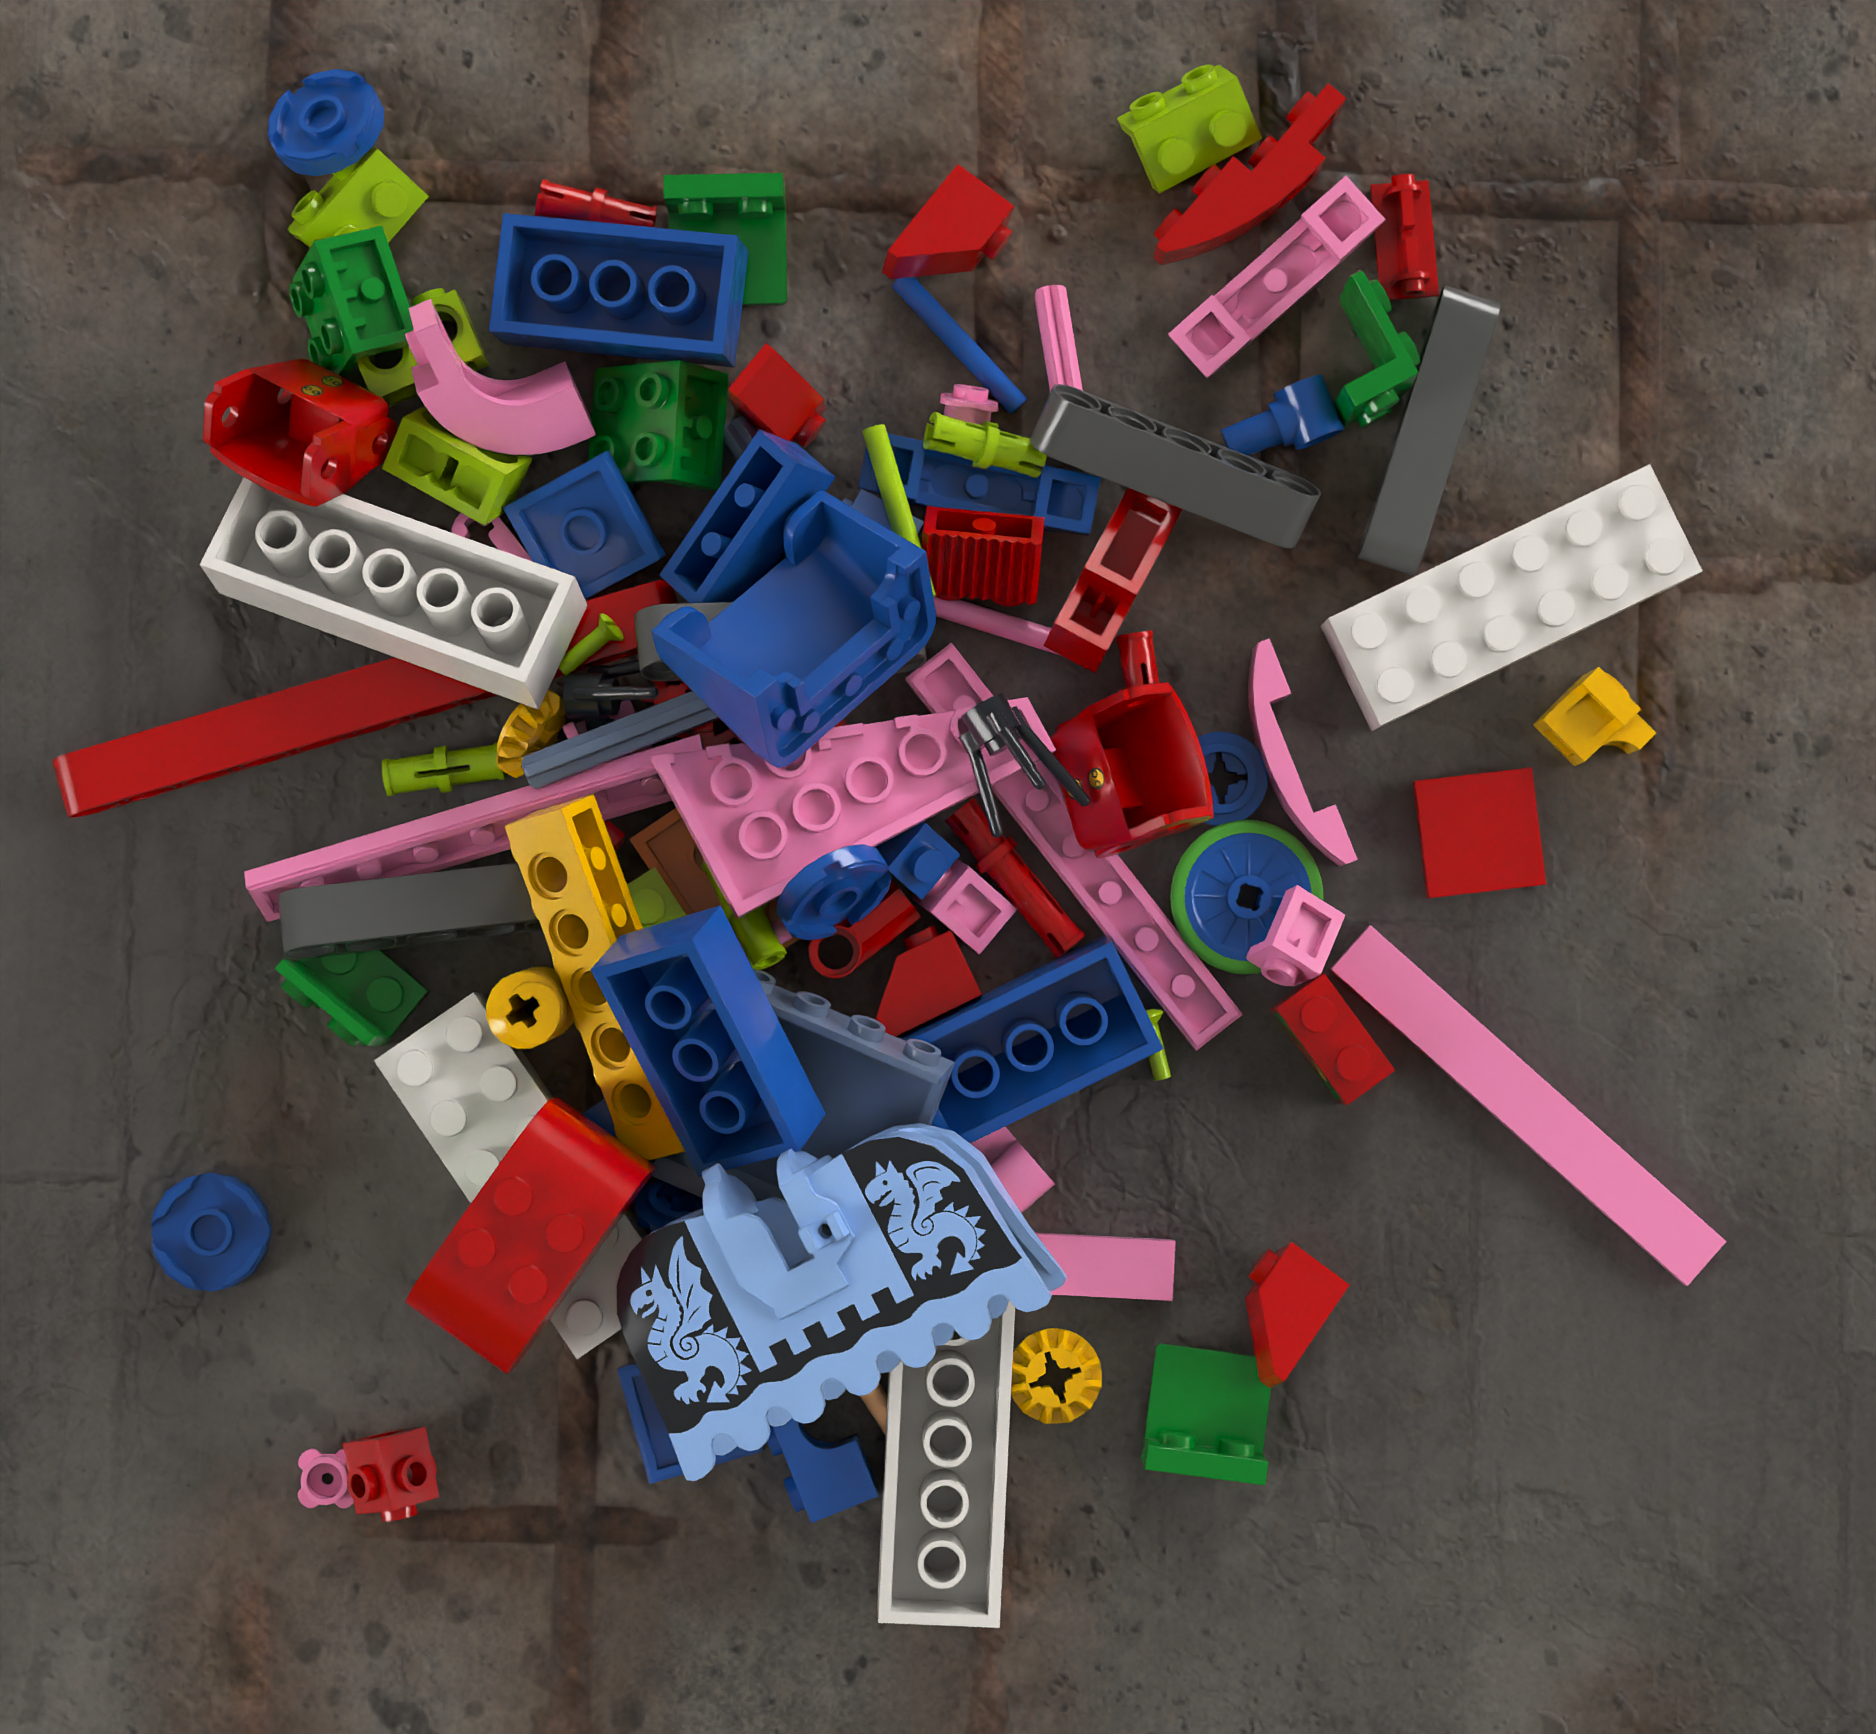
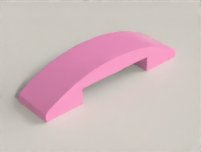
[1168,176,1385,379]
[1248,638,1358,867]

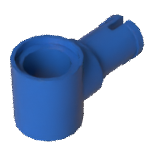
[1220,374,1345,456]

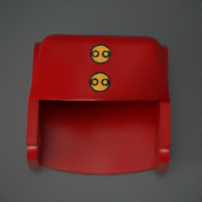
[202,358,397,507]
[1050,682,1214,858]

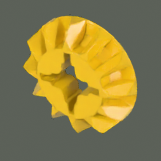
[496,689,566,778]
[1011,1328,1102,1424]

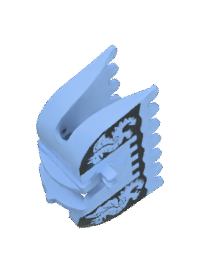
[616,1123,1067,1481]

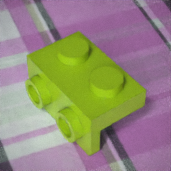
[1117,64,1262,194]
[287,147,429,248]

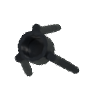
[563,659,685,745]
[959,693,1090,838]

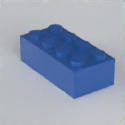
[489,213,749,368]
[590,905,826,1177]

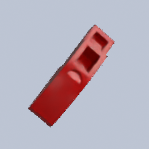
[1153,83,1346,265]

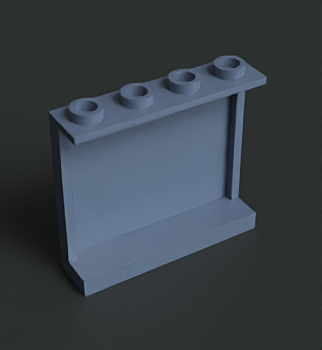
[652,968,955,1236]

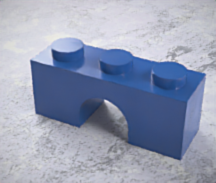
[767,1418,879,1523]

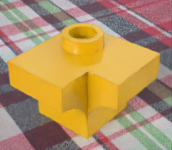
[1533,667,1656,766]

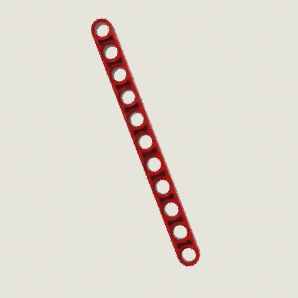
[52,579,679,818]

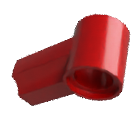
[808,879,922,979]

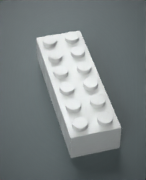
[1320,464,1702,731]
[200,478,587,710]
[374,992,647,1359]
[877,1301,1015,1628]

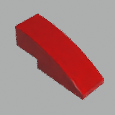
[1043,488,1183,673]

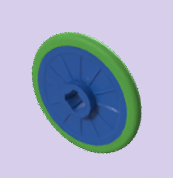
[1170,820,1323,974]

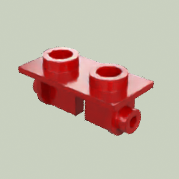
[1370,174,1439,301]

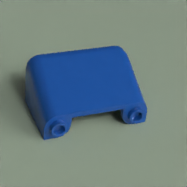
[651,489,936,768]

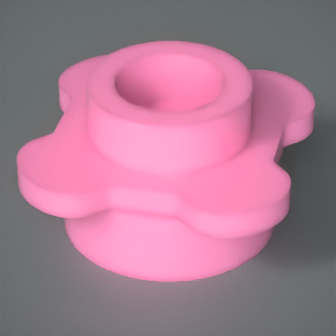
[940,384,999,425]
[298,1448,354,1508]

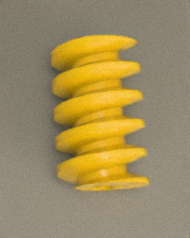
[486,967,574,1049]

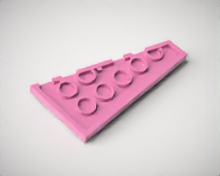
[651,697,1056,919]

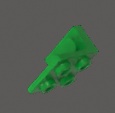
[663,173,788,306]
[289,226,414,378]
[588,360,729,492]
[275,950,431,1047]
[1141,1343,1271,1485]

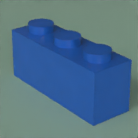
[660,429,836,603]

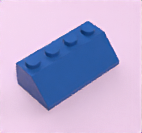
[897,935,1164,1143]

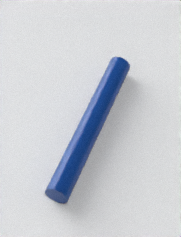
[892,277,1028,415]

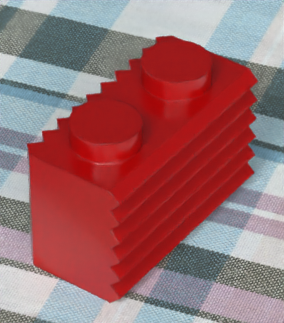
[922,506,1045,607]

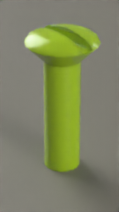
[558,613,624,676]
[1145,1009,1171,1081]

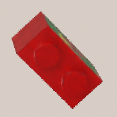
[1269,973,1395,1106]

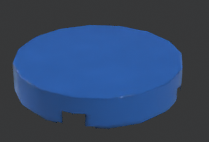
[267,69,384,176]
[776,844,892,940]
[151,1172,272,1291]

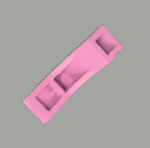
[405,299,596,455]

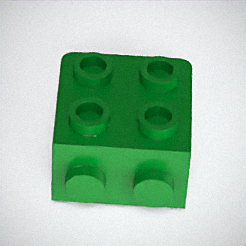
[1334,270,1420,429]

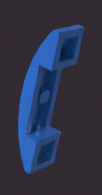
[858,433,1101,536]

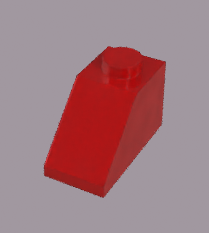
[881,164,1014,279]
[728,343,826,448]
[875,925,982,1037]
[1245,1242,1349,1388]

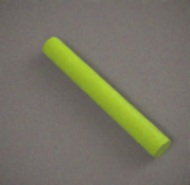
[862,424,936,597]

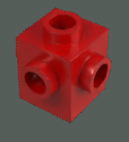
[342,1426,439,1522]

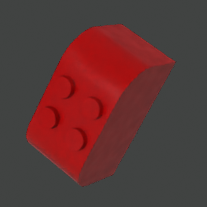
[405,1098,657,1375]

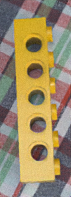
[504,793,685,1160]

